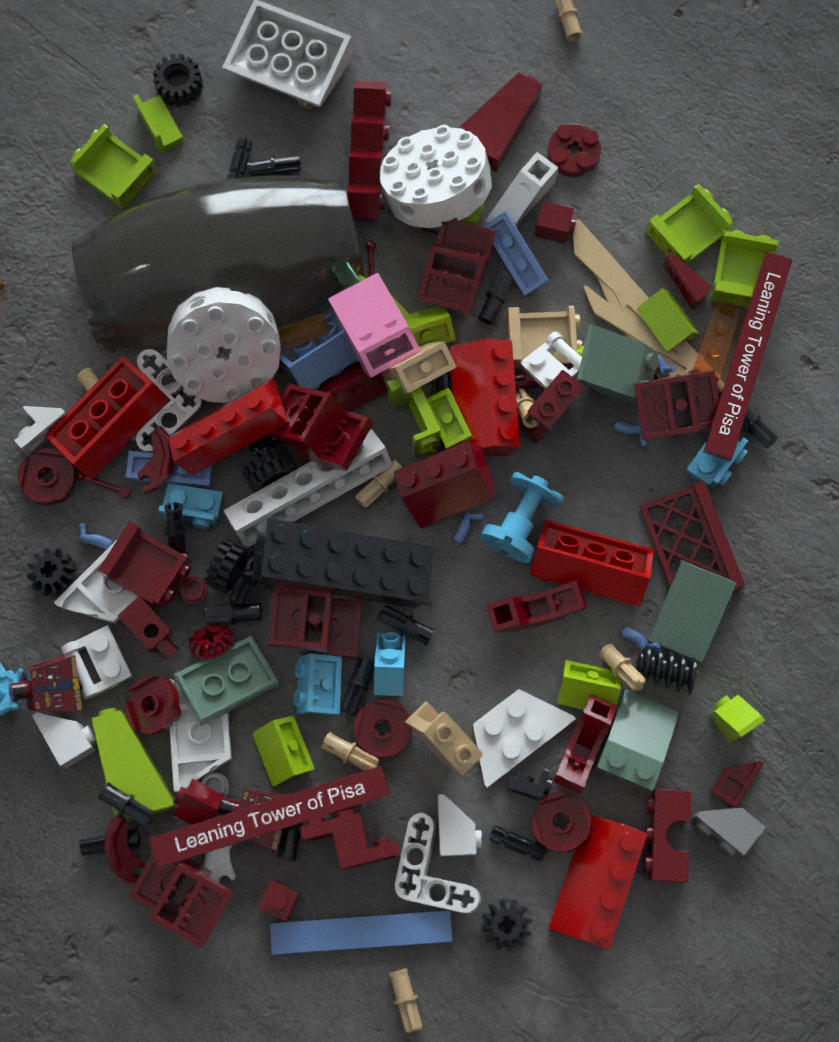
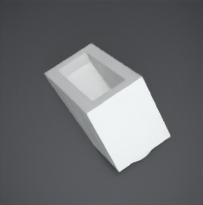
[32,712,97,769]
[438,794,482,857]

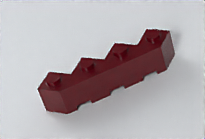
[346,80,392,219]

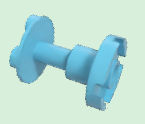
[480,472,564,563]

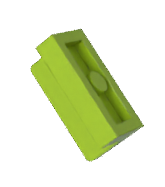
[133,94,184,153]
[637,288,700,351]
[405,305,456,347]
[427,388,474,450]
[557,660,622,710]
[253,715,315,786]

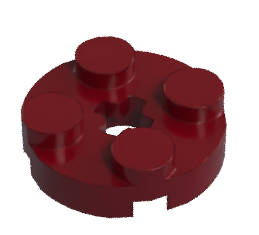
[547,124,601,177]
[18,448,76,505]
[124,675,182,735]
[354,699,413,758]
[532,792,593,853]

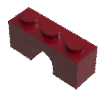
[643,789,691,883]

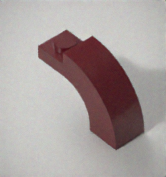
[486,580,588,633]
[553,694,617,794]

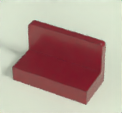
[321,362,388,412]

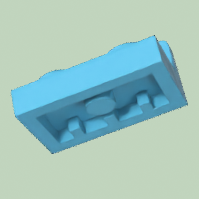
[685,438,748,491]
[158,483,224,529]
[294,653,342,716]

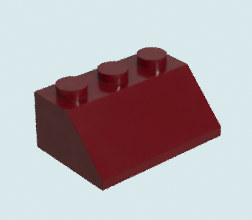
[394,441,497,528]

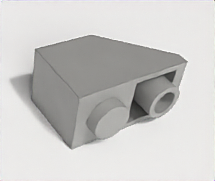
[692,808,766,857]

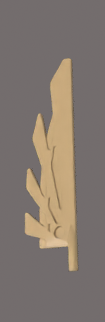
[572,220,724,396]

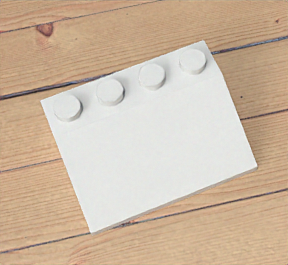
[222,0,353,108]

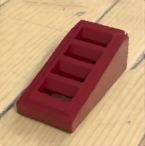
[663,252,712,310]

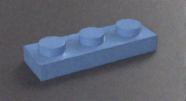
[484,211,549,296]
[125,451,214,488]

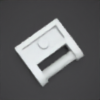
[520,332,582,389]
[61,625,134,700]

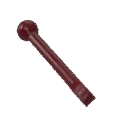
[366,240,376,277]
[76,470,131,499]

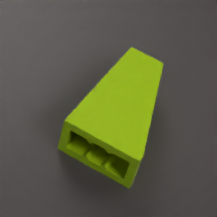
[92,708,177,822]

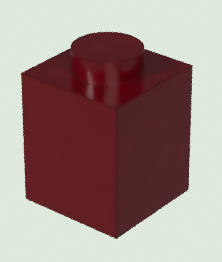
[534,201,577,244]
[173,778,224,825]
[258,880,301,921]

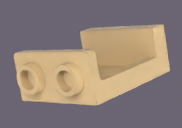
[507,306,582,369]
[381,341,457,393]
[405,701,483,776]

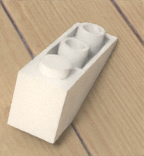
[485,152,558,227]

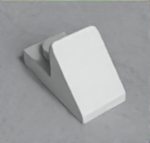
[14,406,66,456]

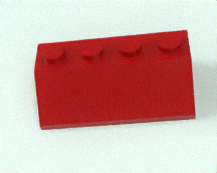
[448,339,520,457]
[45,356,169,480]
[168,378,288,476]
[530,519,654,606]
[548,815,648,950]

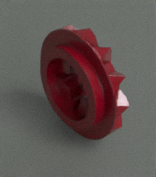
[188,623,235,659]

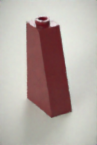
[457,72,543,172]

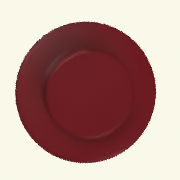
[179,576,208,605]

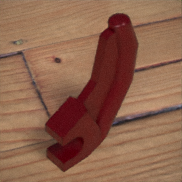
[137,426,174,494]
[104,814,145,884]

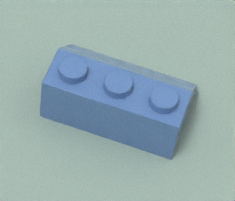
[279,311,359,390]

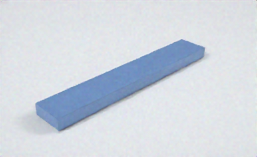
[270,911,452,954]

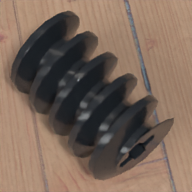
[635,645,698,695]

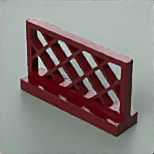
[640,480,745,594]

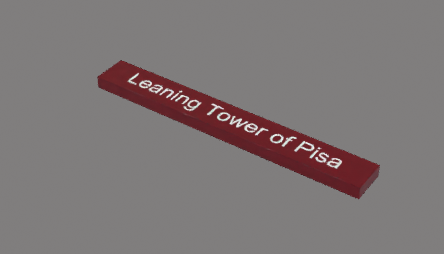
[703,251,793,462]
[149,766,390,868]

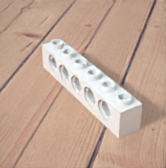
[223,428,393,547]

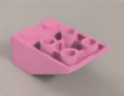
[328,273,421,377]

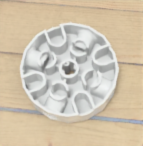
[380,125,492,228]
[167,287,281,403]

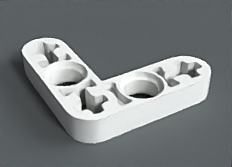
[136,349,202,453]
[395,813,481,913]

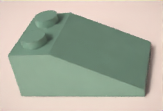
[577,325,659,405]
[593,690,679,793]

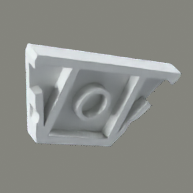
[54,540,138,624]
[170,679,232,793]
[472,689,576,788]

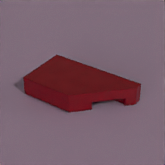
[710,761,764,808]

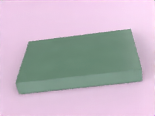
[649,560,736,663]
[174,636,279,726]

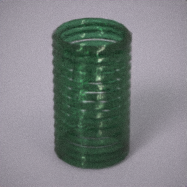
[332,260,361,290]

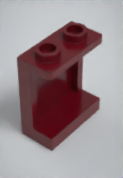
[518,370,584,444]
[98,522,192,610]

